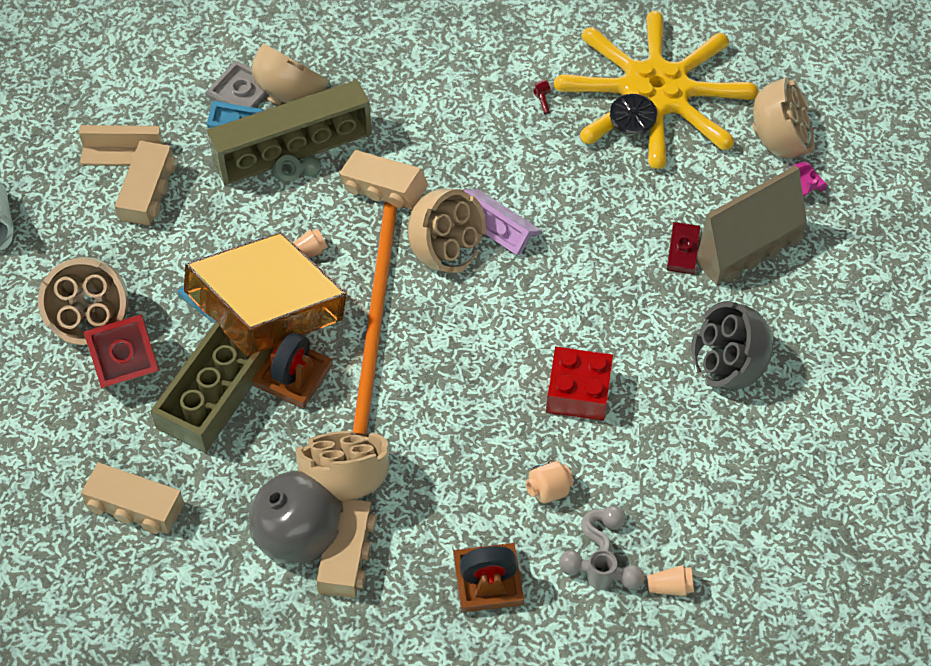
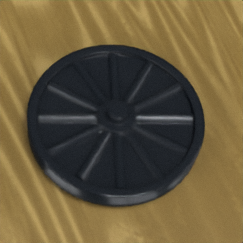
[610,94,657,134]

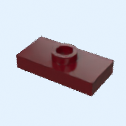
[667,222,700,274]

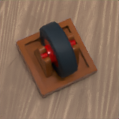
[252,332,333,409]
[453,543,524,613]

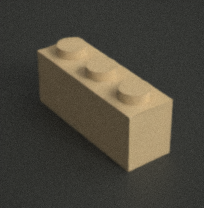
[114,141,177,226]
[339,150,429,210]
[81,462,185,534]
[316,500,376,599]

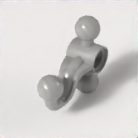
[559,506,645,590]

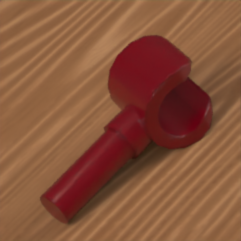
[533,79,551,114]

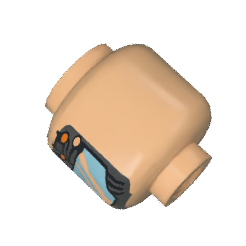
[526,460,573,504]

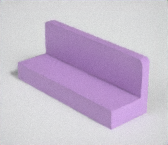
[464,189,542,255]

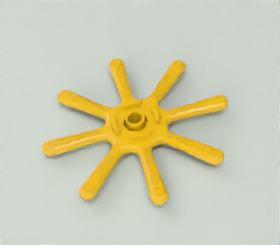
[553,10,759,169]

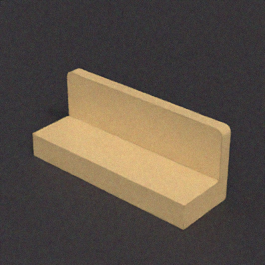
[79,125,163,166]

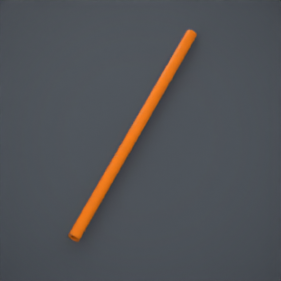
[353,202,397,437]

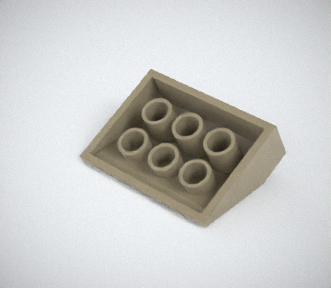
[696,165,807,286]

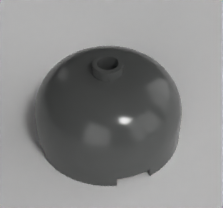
[691,301,773,390]
[248,471,343,565]

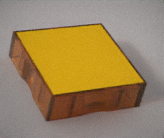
[184,232,347,356]

